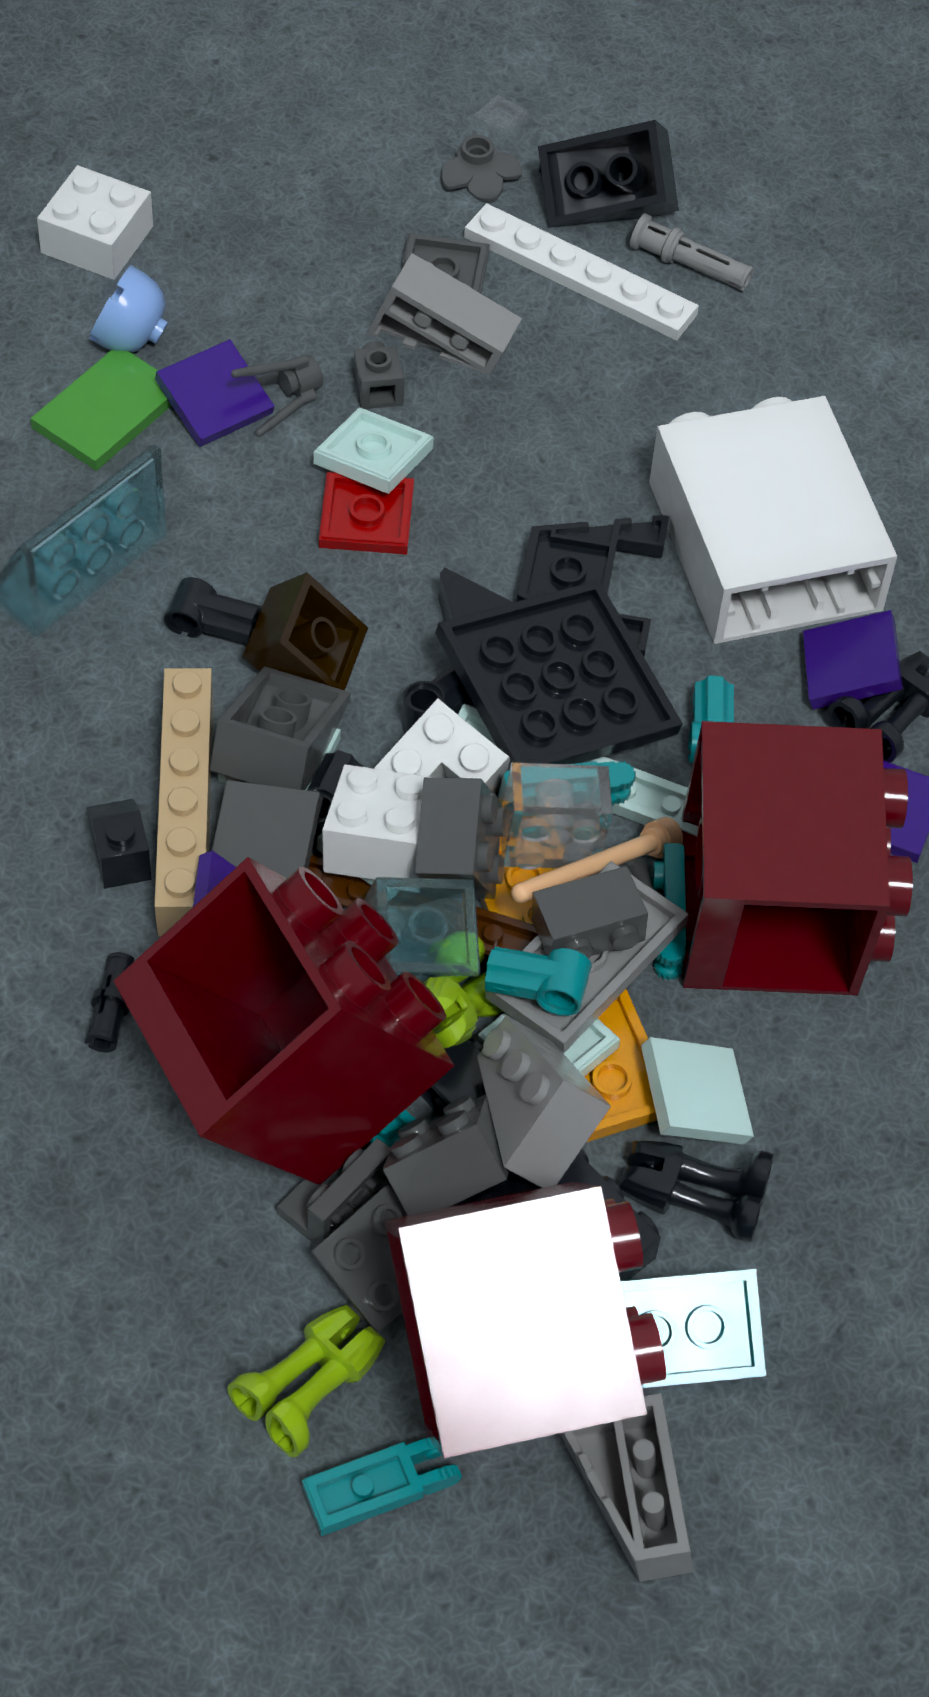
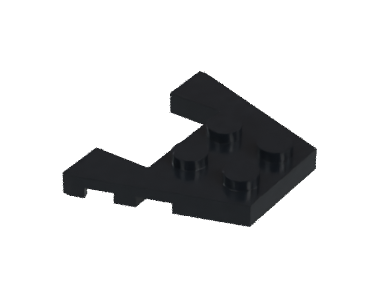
[517,515,669,657]

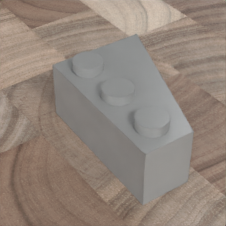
[366,253,522,375]
[477,1015,611,1188]
[559,1393,694,1582]

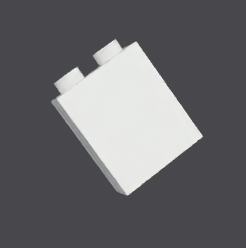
[649,396,897,644]

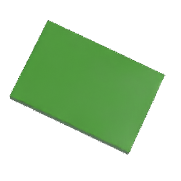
[30,350,172,471]

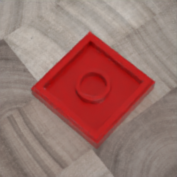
[319,472,414,555]

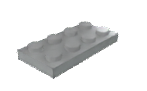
[485,861,689,1054]

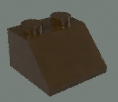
[242,572,368,691]

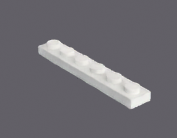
[464,203,699,341]

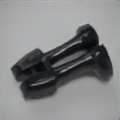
[828,651,929,763]
[619,1141,774,1242]

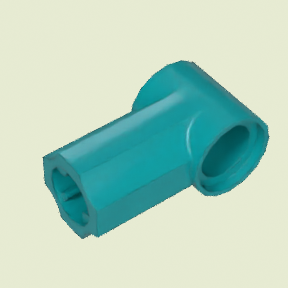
[688,676,734,763]
[485,946,592,1016]

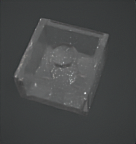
[501,763,612,870]

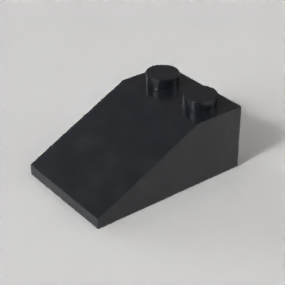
[538,120,679,228]

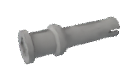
[630,213,754,292]

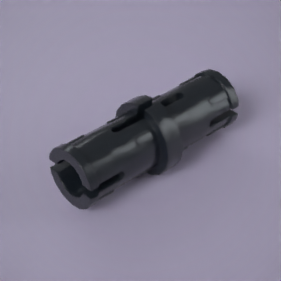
[85,952,135,1053]

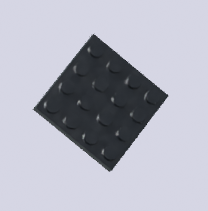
[435,580,683,770]

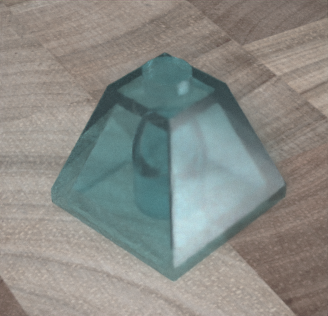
[364,877,480,977]

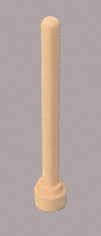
[511,817,683,903]

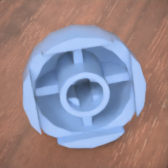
[89,265,168,353]

